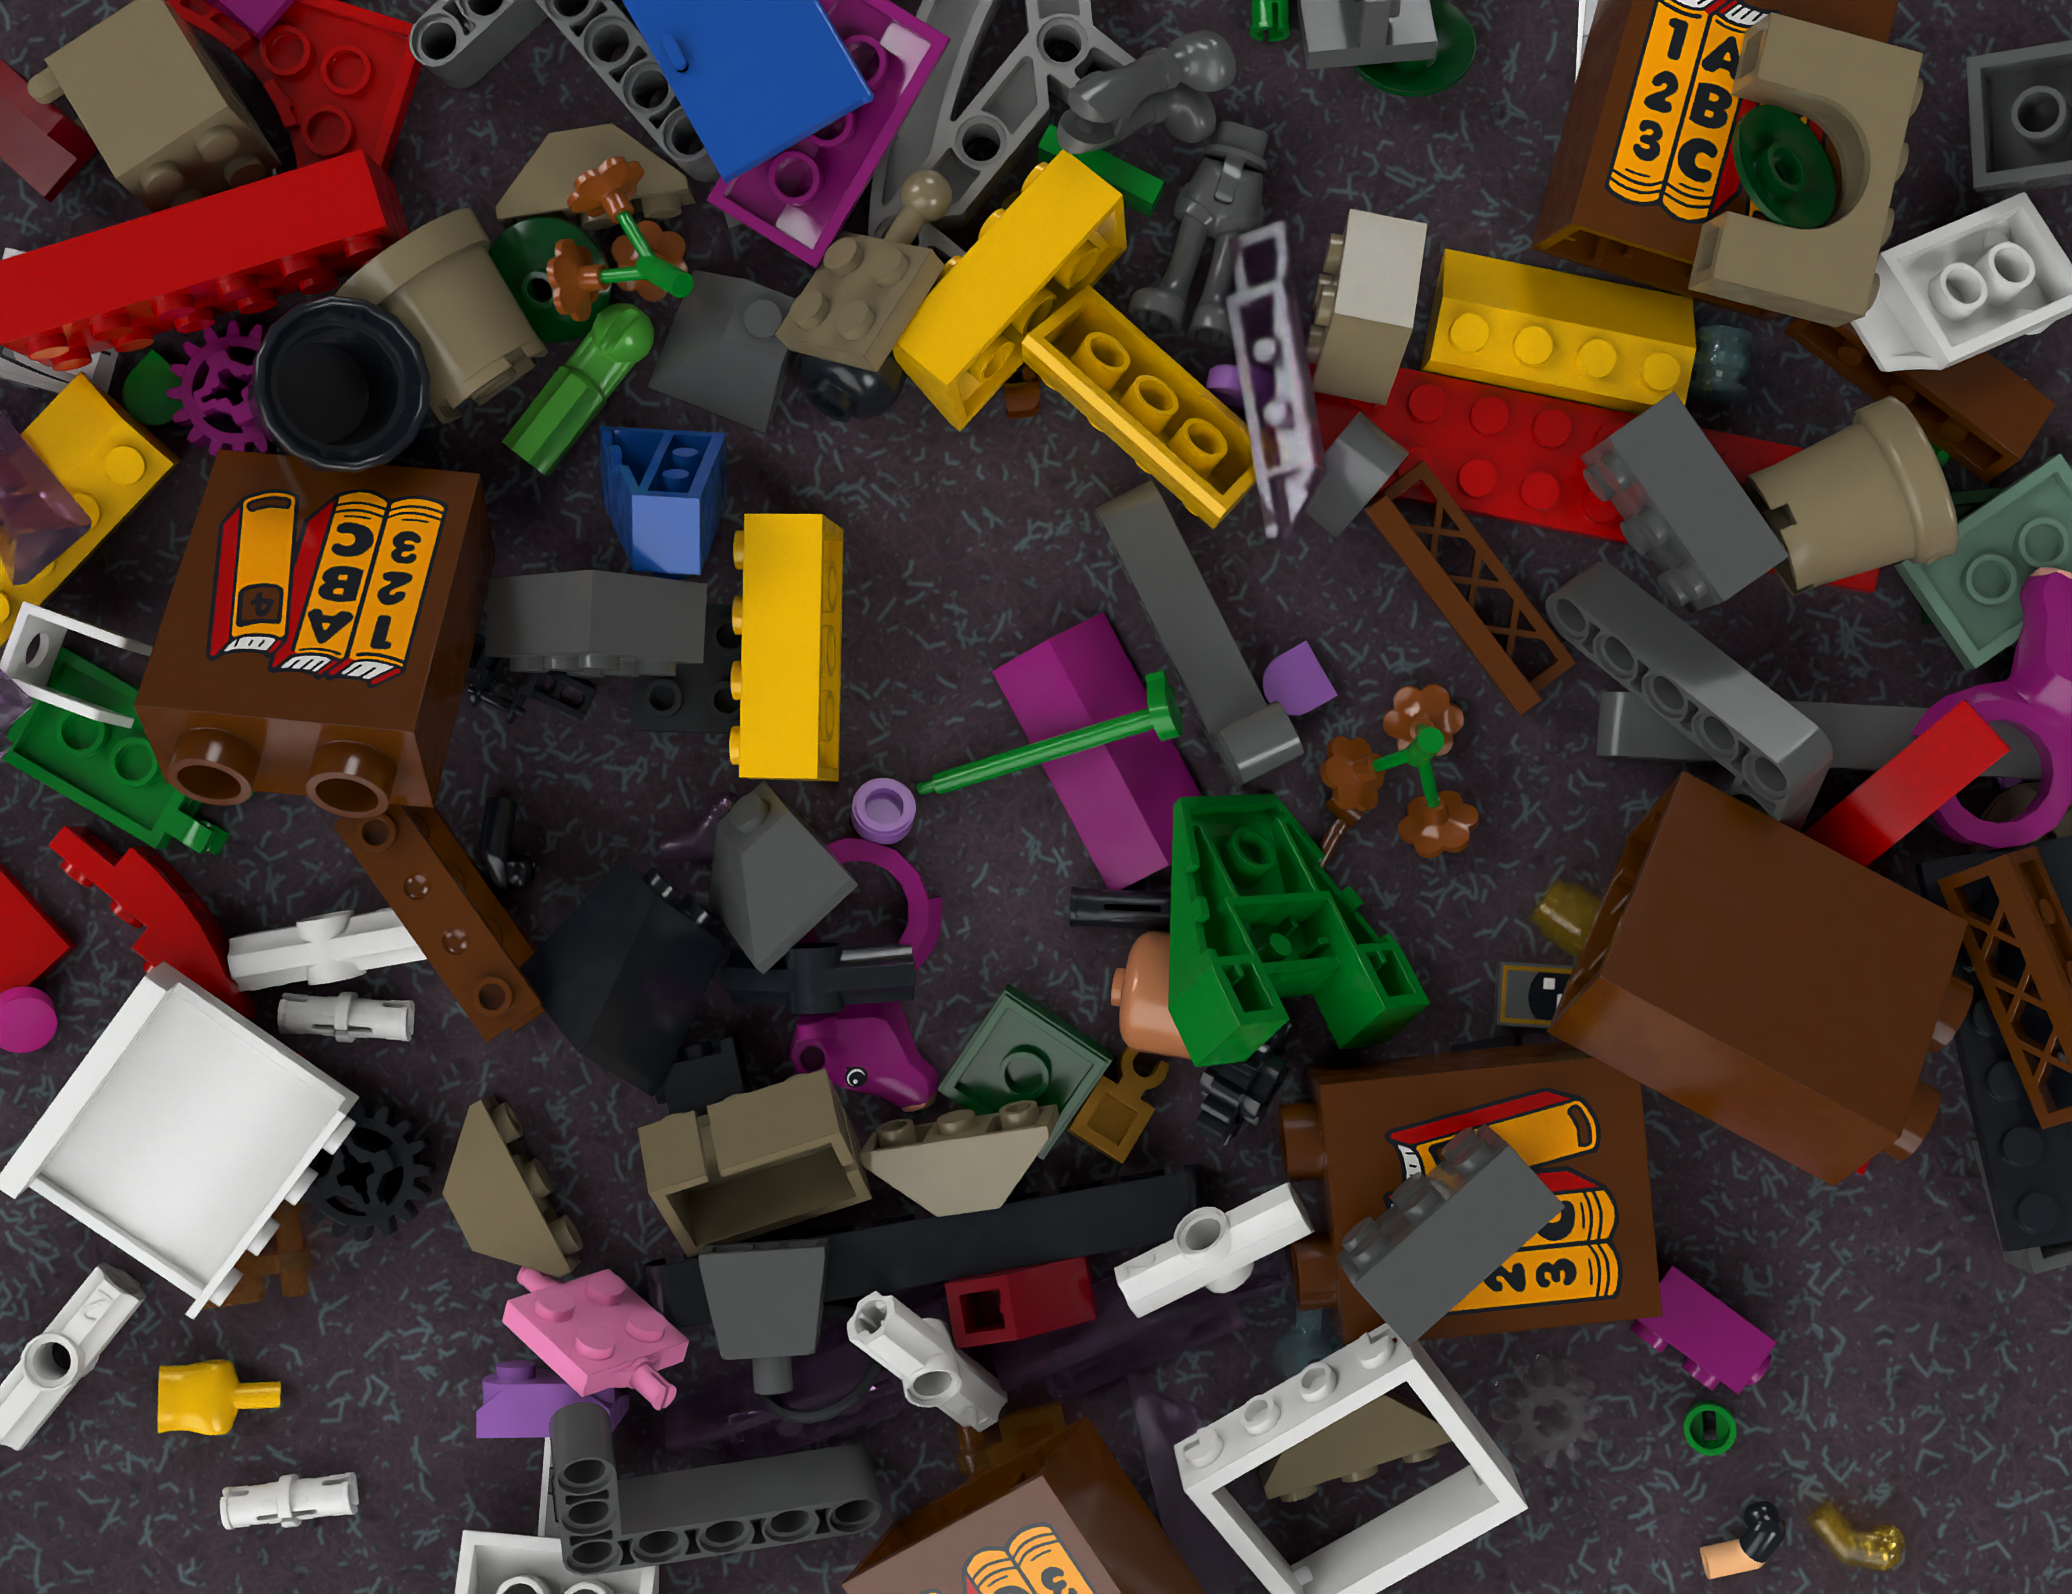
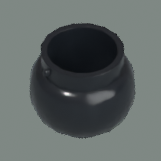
[799,350,907,422]

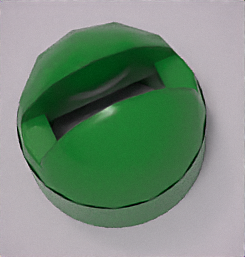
[1683,1400,1737,1456]

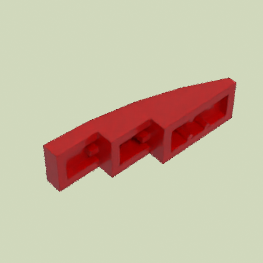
[1803,699,2012,867]

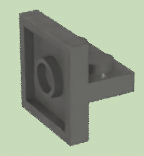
[1296,0,1437,70]

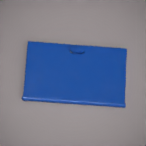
[622,0,874,184]

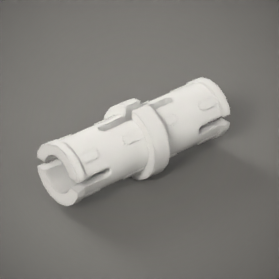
[277,992,415,1043]
[220,1472,359,1530]

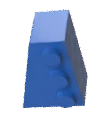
[599,426,727,580]

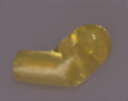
[1807,1501,1906,1571]

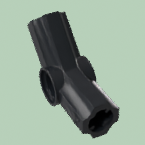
[721,942,916,1014]

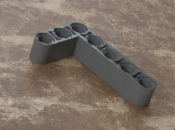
[409,0,720,182]
[1093,480,1304,787]
[1545,561,1834,832]
[549,1402,884,1576]

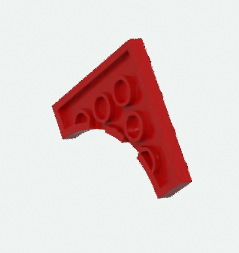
[167,0,422,275]

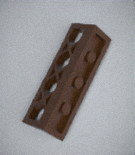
[1362,460,1576,716]
[1937,846,2072,1130]

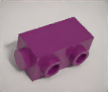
[1629,1256,1777,1395]

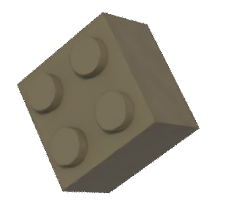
[1303,209,1427,406]

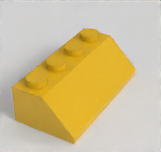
[892,149,1127,431]
[1420,248,1696,415]
[1022,284,1280,530]
[0,371,182,649]
[729,514,844,782]

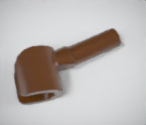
[1004,362,1041,419]
[1318,795,1365,869]

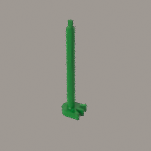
[916,669,1184,796]

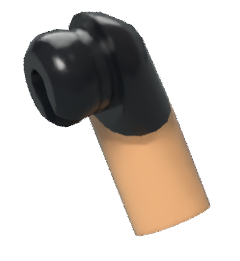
[1700,1501,1786,1580]

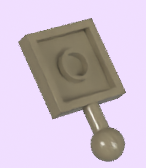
[775,169,952,372]

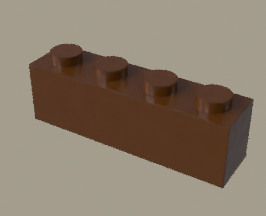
[1784,317,2056,483]

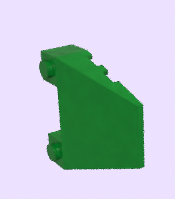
[1168,794,1430,1067]

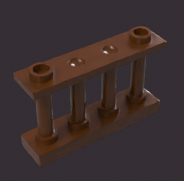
[332,804,545,1043]

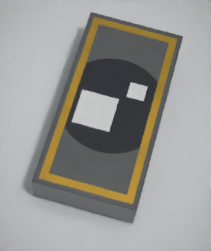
[1493,961,1574,1028]

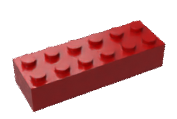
[0,149,410,371]

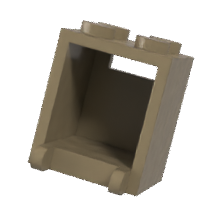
[27,0,281,213]

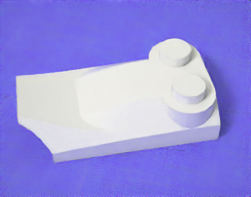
[1850,192,2072,372]

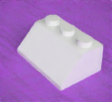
[455,1530,659,1594]

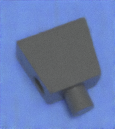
[698,1237,830,1395]

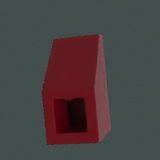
[944,1255,1098,1349]

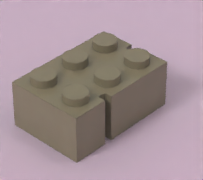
[638,1068,872,1258]

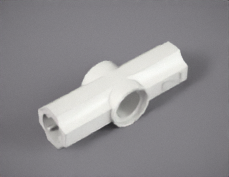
[227,907,427,992]
[1114,1182,1315,1318]
[0,1262,147,1451]
[847,1291,1008,1432]

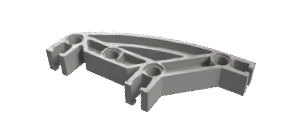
[868,0,1135,296]

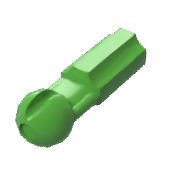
[502,303,654,477]

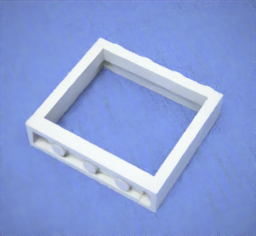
[1174,1323,1528,1594]

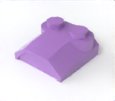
[476,1360,629,1438]

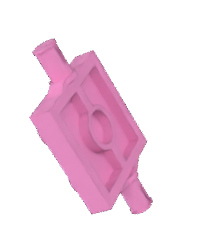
[502,1267,690,1410]

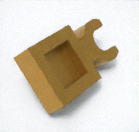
[1065,1046,1169,1164]

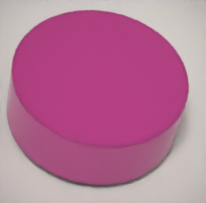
[0,986,57,1053]

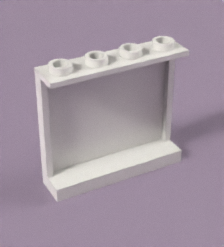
[0,961,359,1320]

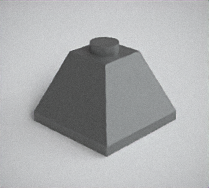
[648,270,798,434]
[708,780,859,974]

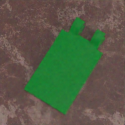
[0,645,254,855]

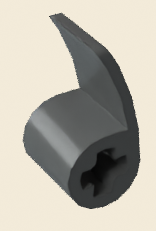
[1289,411,1410,537]

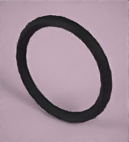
[760,1303,882,1423]

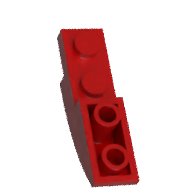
[48,826,256,1022]

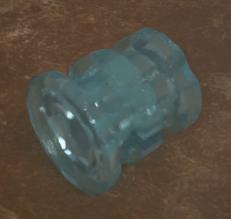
[1687,325,1754,403]

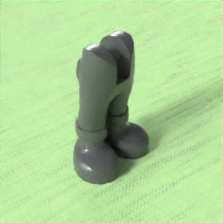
[1056,29,1236,154]

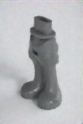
[1128,121,1269,348]

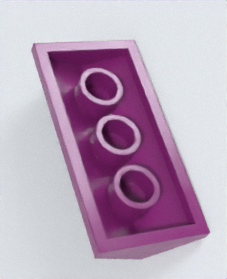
[706,0,951,269]
[992,612,1202,890]

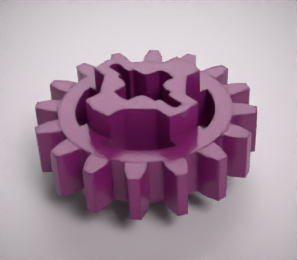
[166,321,277,457]

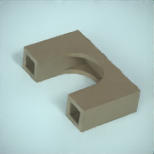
[1688,12,1923,327]

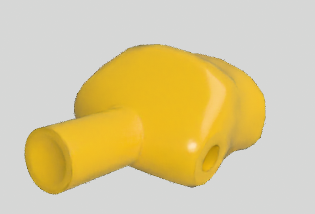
[158,1359,281,1435]

